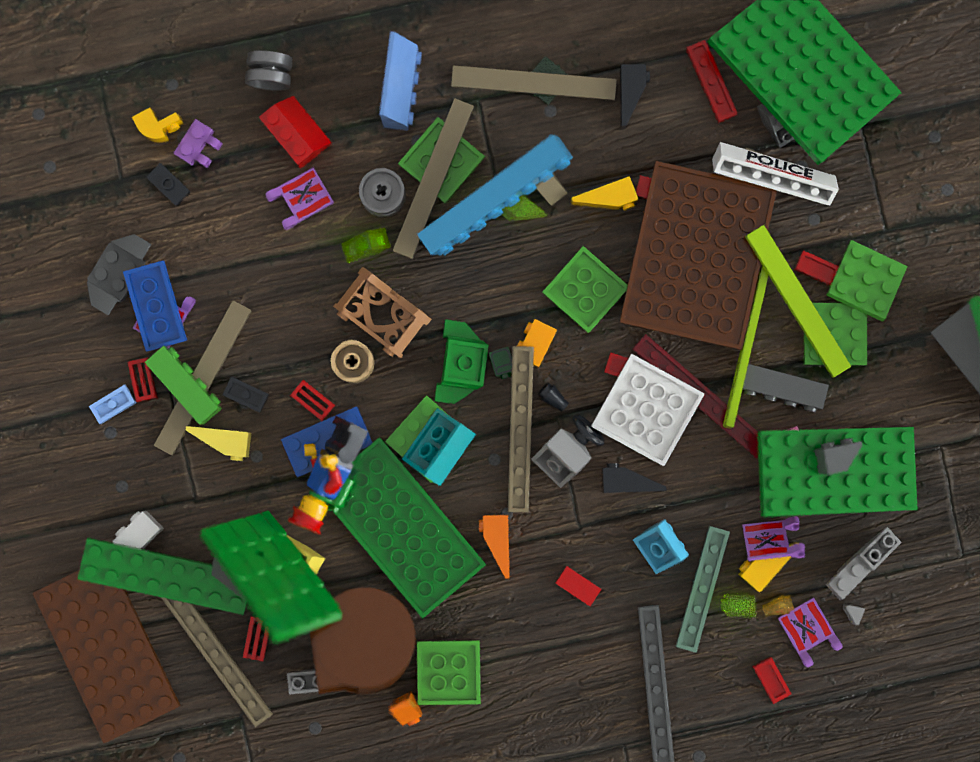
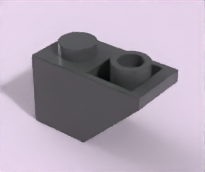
[757,104,794,148]
[814,438,862,475]

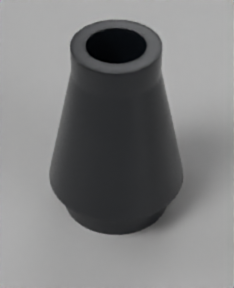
[538,382,569,412]

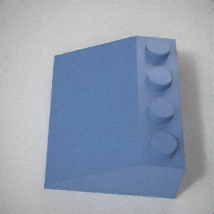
[380,32,422,130]

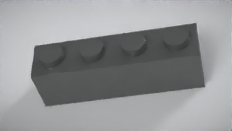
[742,364,829,413]

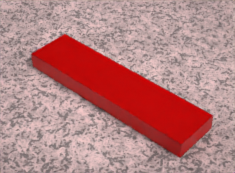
[686,40,738,123]

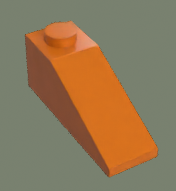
[479,515,509,578]
[389,691,422,726]

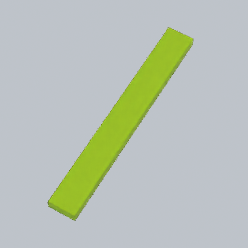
[745,225,851,378]
[723,266,769,429]

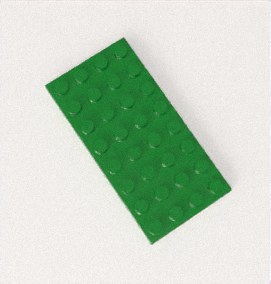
[758,427,918,517]
[335,437,486,619]

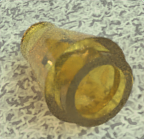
[762,594,795,617]

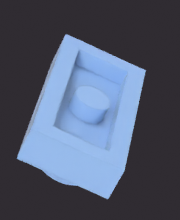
[89,385,137,424]

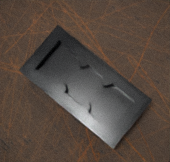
[146,163,191,206]

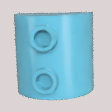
[633,519,689,574]

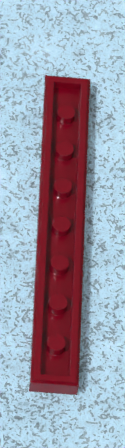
[632,334,759,459]

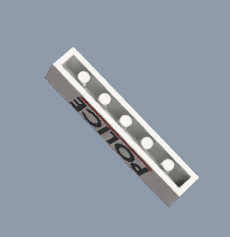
[712,142,839,206]

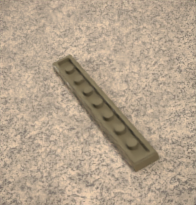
[451,66,617,101]
[393,99,474,259]
[154,300,252,455]
[507,346,534,512]
[161,597,273,727]

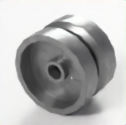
[245,51,292,90]
[359,168,406,217]

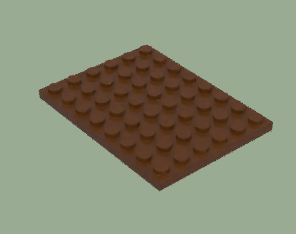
[619,161,777,350]

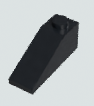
[620,64,650,130]
[602,463,667,493]

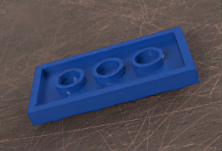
[123,261,187,352]
[281,406,373,477]

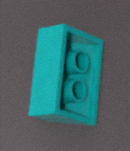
[402,408,476,486]

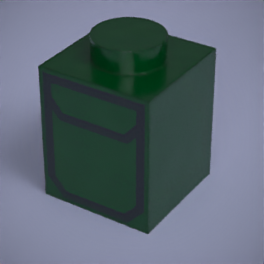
[489,347,512,380]

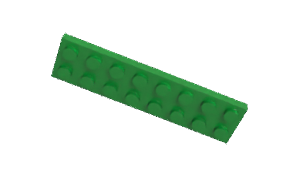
[78,537,246,615]

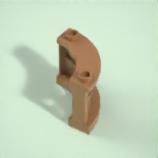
[333,267,432,358]

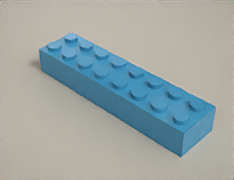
[417,135,573,256]

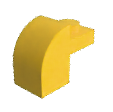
[132,108,184,143]

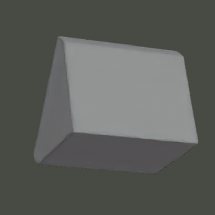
[842,604,865,625]

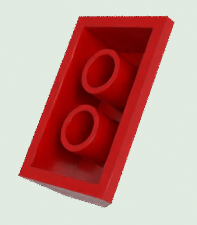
[259,96,332,169]

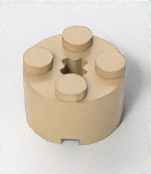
[331,340,374,383]

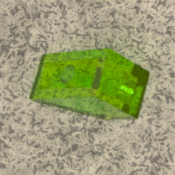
[501,195,548,221]
[341,228,391,263]
[721,593,756,617]

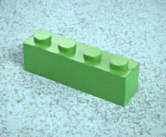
[145,346,222,425]

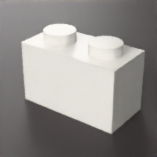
[113,511,164,549]

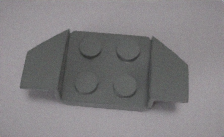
[87,234,152,316]

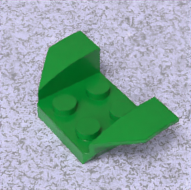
[434,320,489,404]

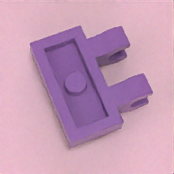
[173,119,223,168]

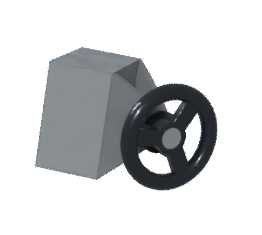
[531,414,605,488]

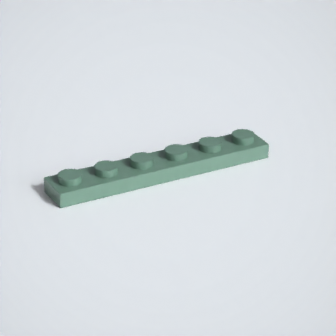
[676,526,730,653]

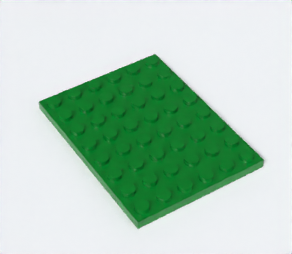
[707,0,902,166]

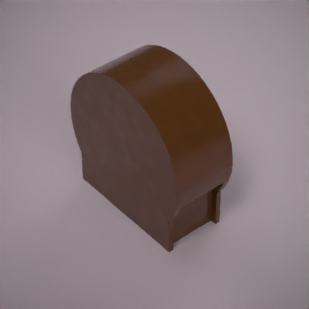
[309,588,415,694]

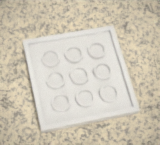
[591,354,704,466]

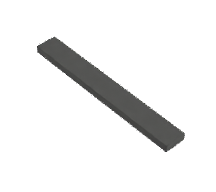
[638,605,674,762]

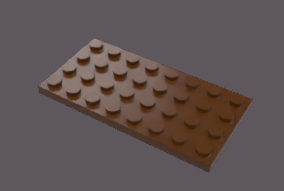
[32,570,181,744]

